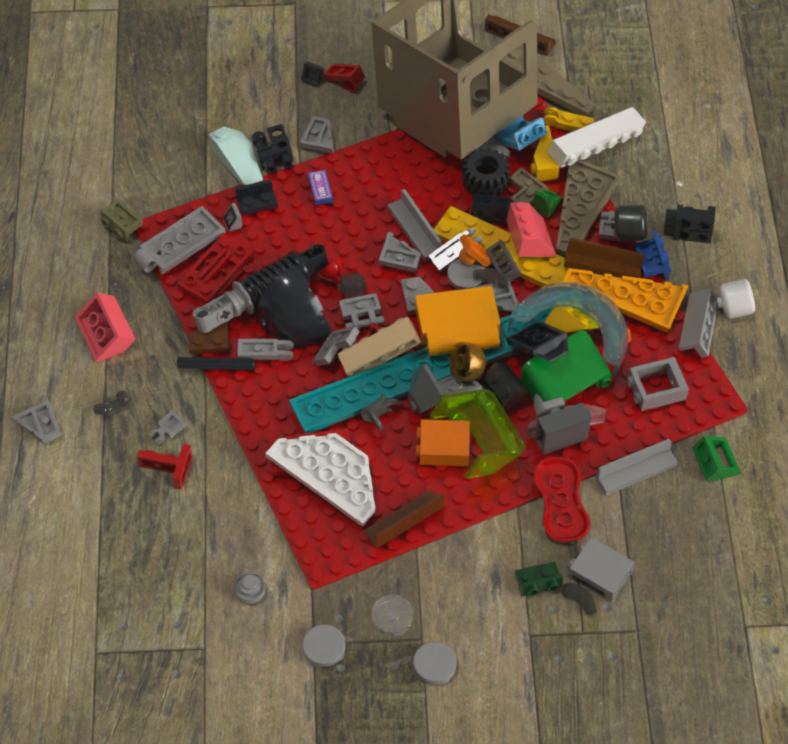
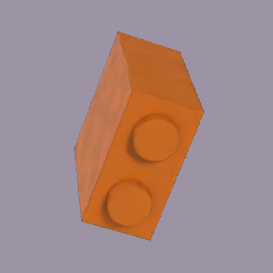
[416,420,470,466]

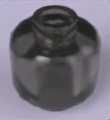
[338,272,367,299]

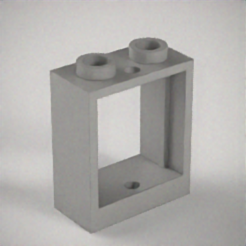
[626,357,689,411]

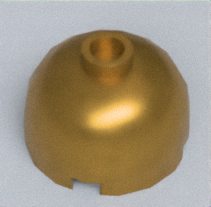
[449,342,487,382]

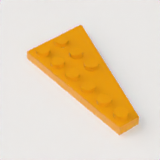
[561,268,689,333]

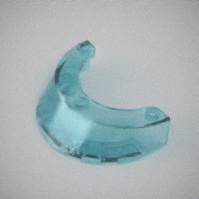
[508,282,628,378]

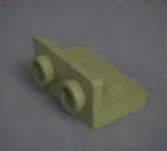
[101,199,143,243]

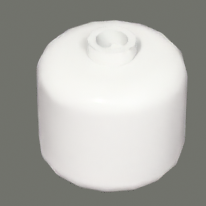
[716,279,755,319]

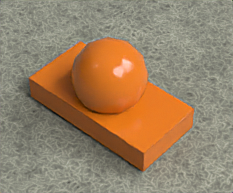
[459,234,491,268]

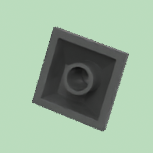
[407,364,447,414]

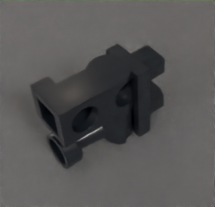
[251,124,294,174]

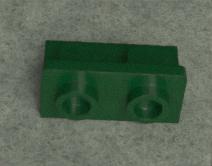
[514,561,563,596]

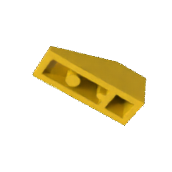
[530,125,559,181]

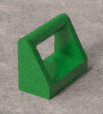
[692,436,741,481]

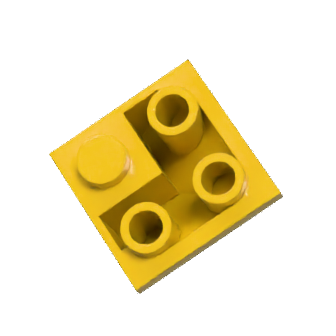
[544,302,602,333]

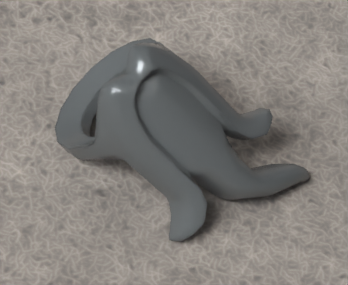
[360,394,404,431]

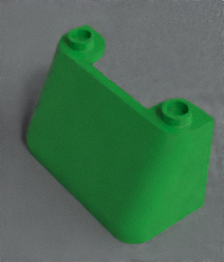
[520,330,612,403]

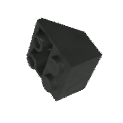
[475,363,530,419]

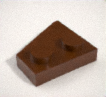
[189,322,229,354]

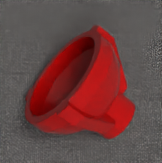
[318,258,345,284]

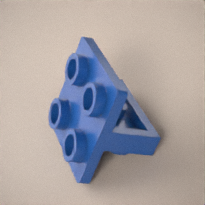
[635,230,671,280]

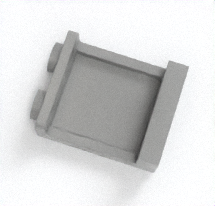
[567,538,635,603]

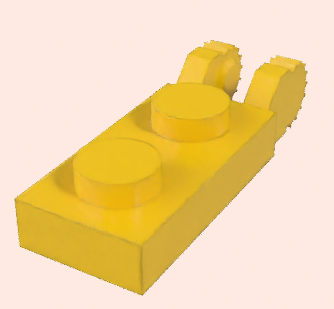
[544,107,594,132]

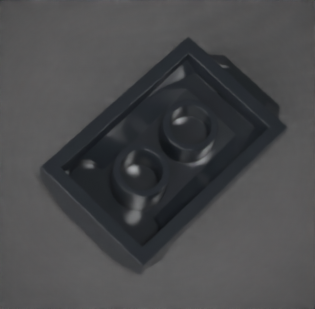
[506,320,568,362]

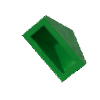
[533,190,564,218]

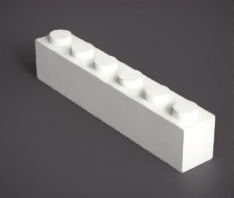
[548,107,646,168]

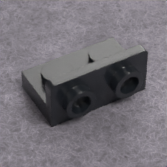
[235,179,278,216]
[471,193,511,224]

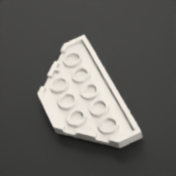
[265,433,376,527]

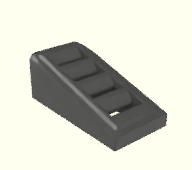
[486,240,522,282]

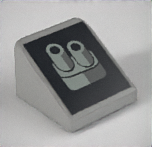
[223,203,242,232]

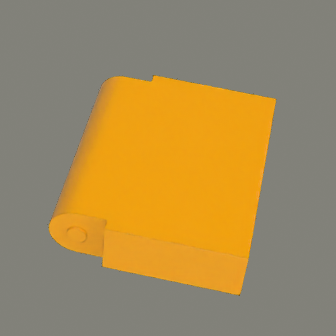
[415,286,501,356]

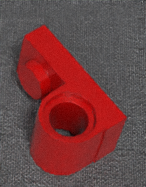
[323,63,365,92]

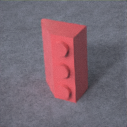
[506,202,555,257]
[75,292,136,362]

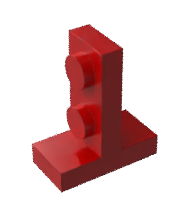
[137,444,192,490]

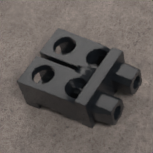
[663,204,716,244]

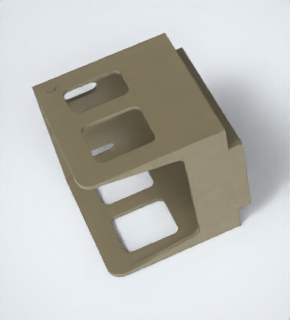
[371,0,537,159]

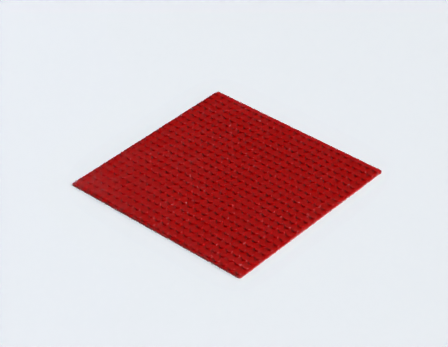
[135,94,748,590]

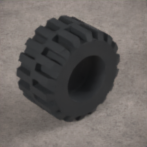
[462,148,510,196]

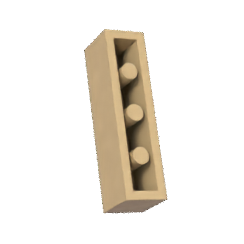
[338,317,422,377]

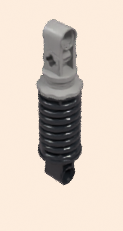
[193,244,329,333]

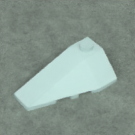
[208,126,263,185]

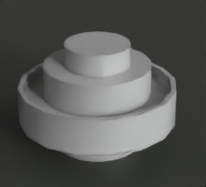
[234,573,265,604]

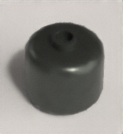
[611,205,647,241]

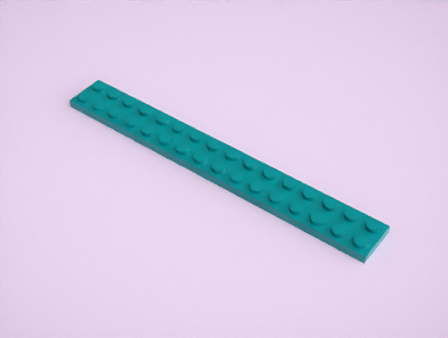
[289,291,586,433]

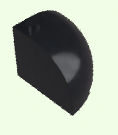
[258,265,331,347]

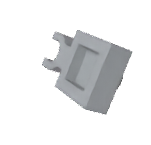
[149,410,187,445]

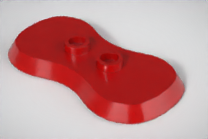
[533,457,590,542]

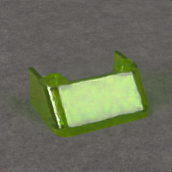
[430,389,525,479]

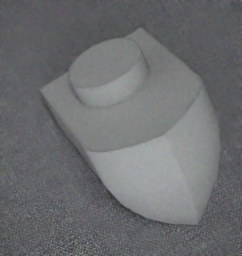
[534,394,565,418]

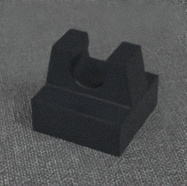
[301,61,324,85]

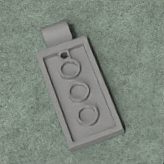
[133,206,225,274]

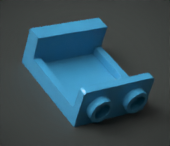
[493,115,547,150]

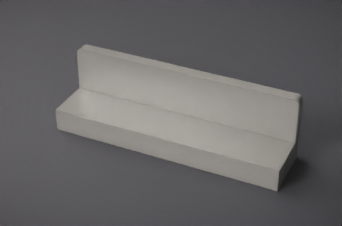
[388,189,442,262]
[679,288,718,358]
[596,439,678,496]

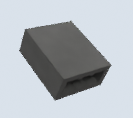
[535,403,592,455]

